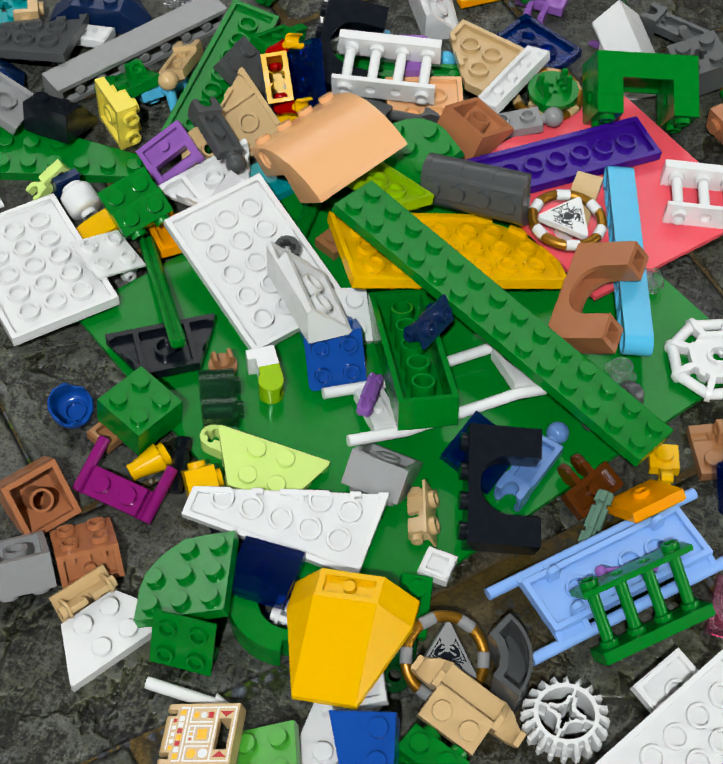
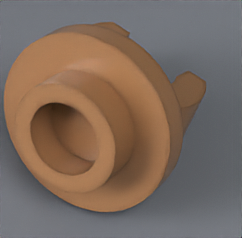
[208,348,238,378]

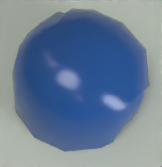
[47,383,95,429]

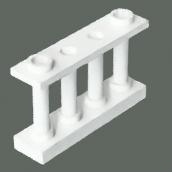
[331,29,442,105]
[660,159,723,229]

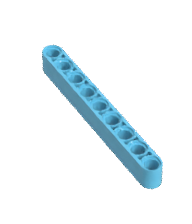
[603,166,654,357]

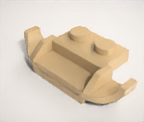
[410,654,527,756]

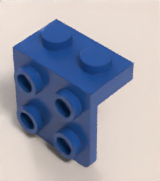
[300,316,367,391]

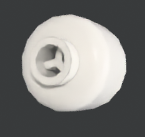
[60,180,101,221]

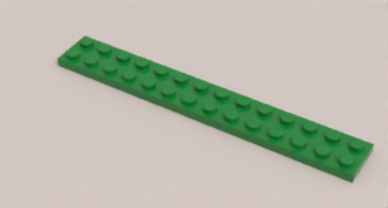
[332,180,674,467]

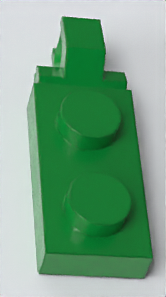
[250,23,308,54]

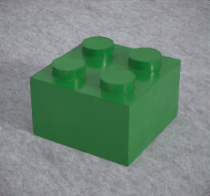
[97,366,183,456]

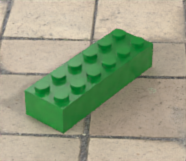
[368,289,459,431]

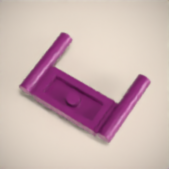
[71,435,178,525]

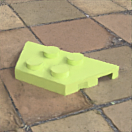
[217,425,330,491]

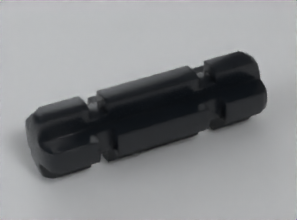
[168,436,192,495]

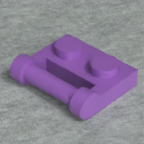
[135,120,206,185]

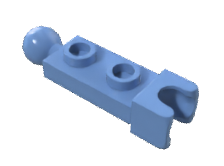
[494,421,569,512]

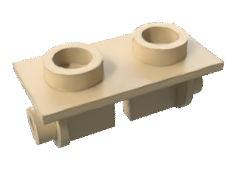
[407,479,440,547]
[49,564,118,623]

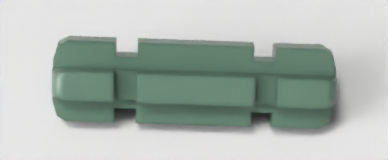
[578,489,614,543]

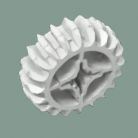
[520,676,610,764]

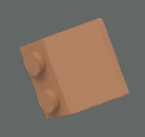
[437,97,514,159]
[0,456,82,535]

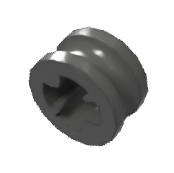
[275,235,300,256]

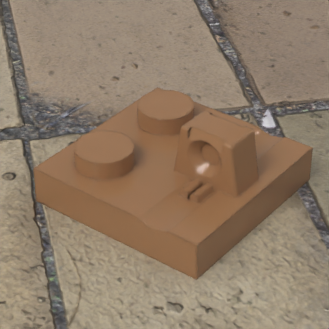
[686,419,723,481]

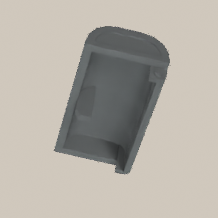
[420,152,532,227]

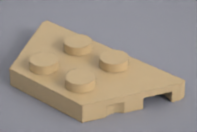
[220,67,281,159]

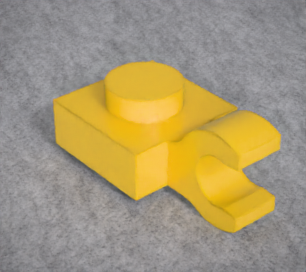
[647,444,680,485]

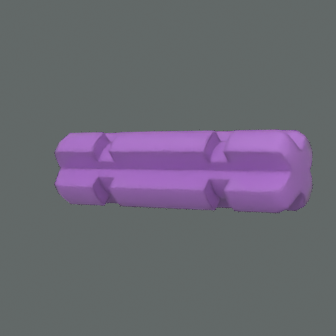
[356,372,384,417]

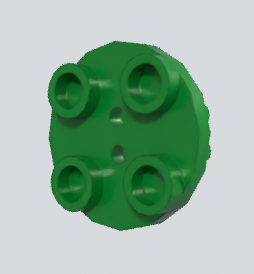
[527,68,579,113]

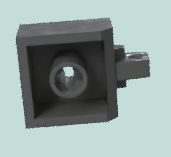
[666,28,723,96]

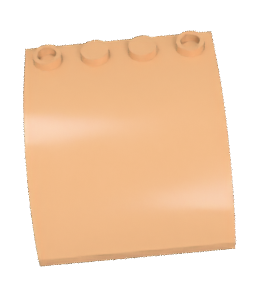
[250,91,408,203]

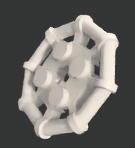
[664,318,723,403]

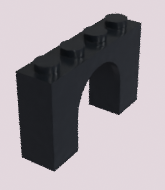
[305,0,389,99]
[457,423,542,556]

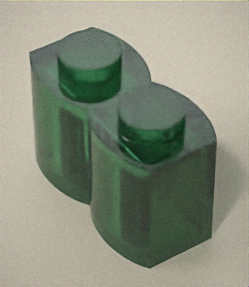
[198,368,244,429]

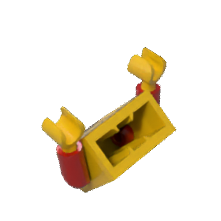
[260,33,313,115]

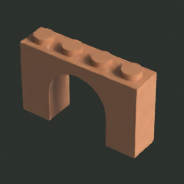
[548,241,649,354]

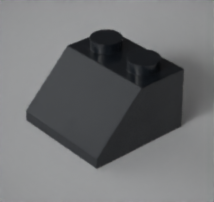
[23,92,98,144]

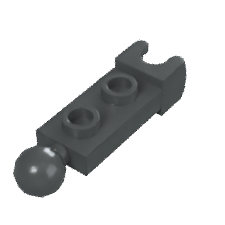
[640,2,723,44]
[188,97,247,175]

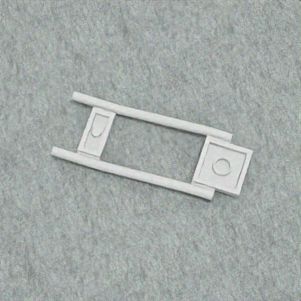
[321,343,547,447]

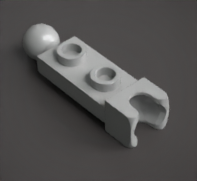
[498,106,564,139]

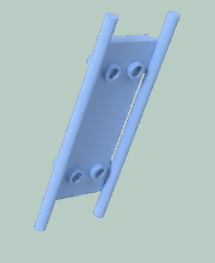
[484,488,723,666]

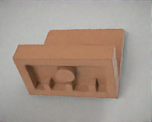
[49,517,125,589]

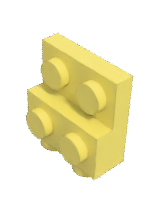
[94,76,142,150]

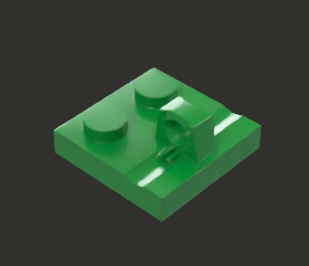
[94,59,159,98]

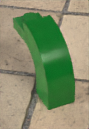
[228,575,289,667]

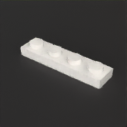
[478,45,550,114]

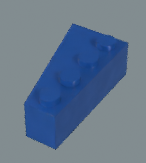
[329,710,400,764]

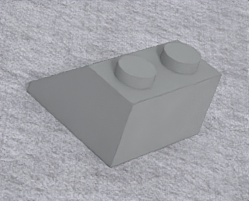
[341,443,423,506]
[0,530,57,602]

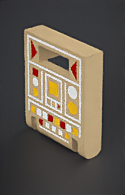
[157,703,246,764]

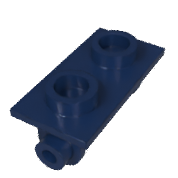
[403,294,454,350]

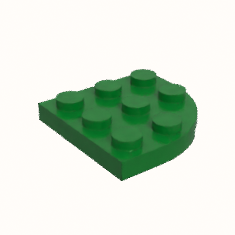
[383,118,465,185]
[134,531,239,628]

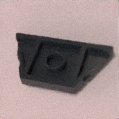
[105,313,215,378]

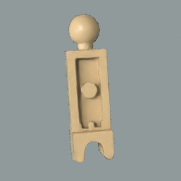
[158,39,204,91]

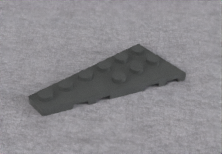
[0,13,90,63]

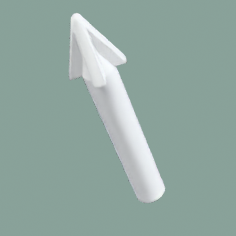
[144,676,229,704]

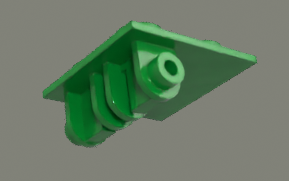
[149,608,219,677]

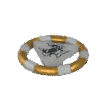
[399,610,490,701]

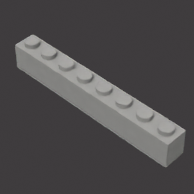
[42,0,228,103]

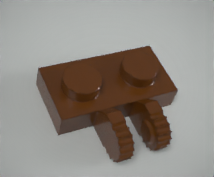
[557,453,624,521]

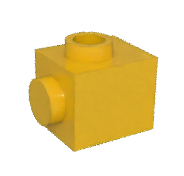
[181,459,224,498]

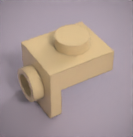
[13,0,45,21]

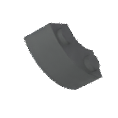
[487,613,533,714]

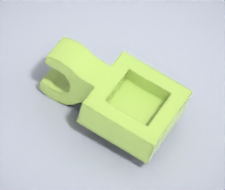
[26,159,70,200]

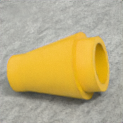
[126,442,172,481]

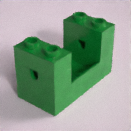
[582,50,700,134]

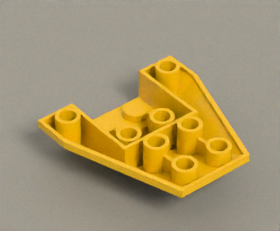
[287,568,420,710]

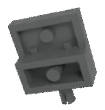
[213,35,273,106]

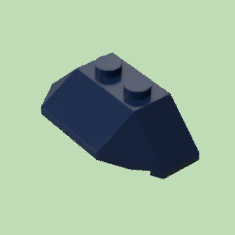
[50,0,152,34]

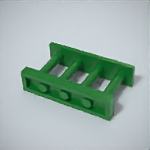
[569,539,716,666]

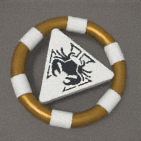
[528,189,607,251]

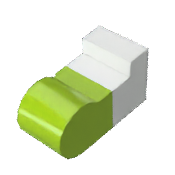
[245,345,284,404]

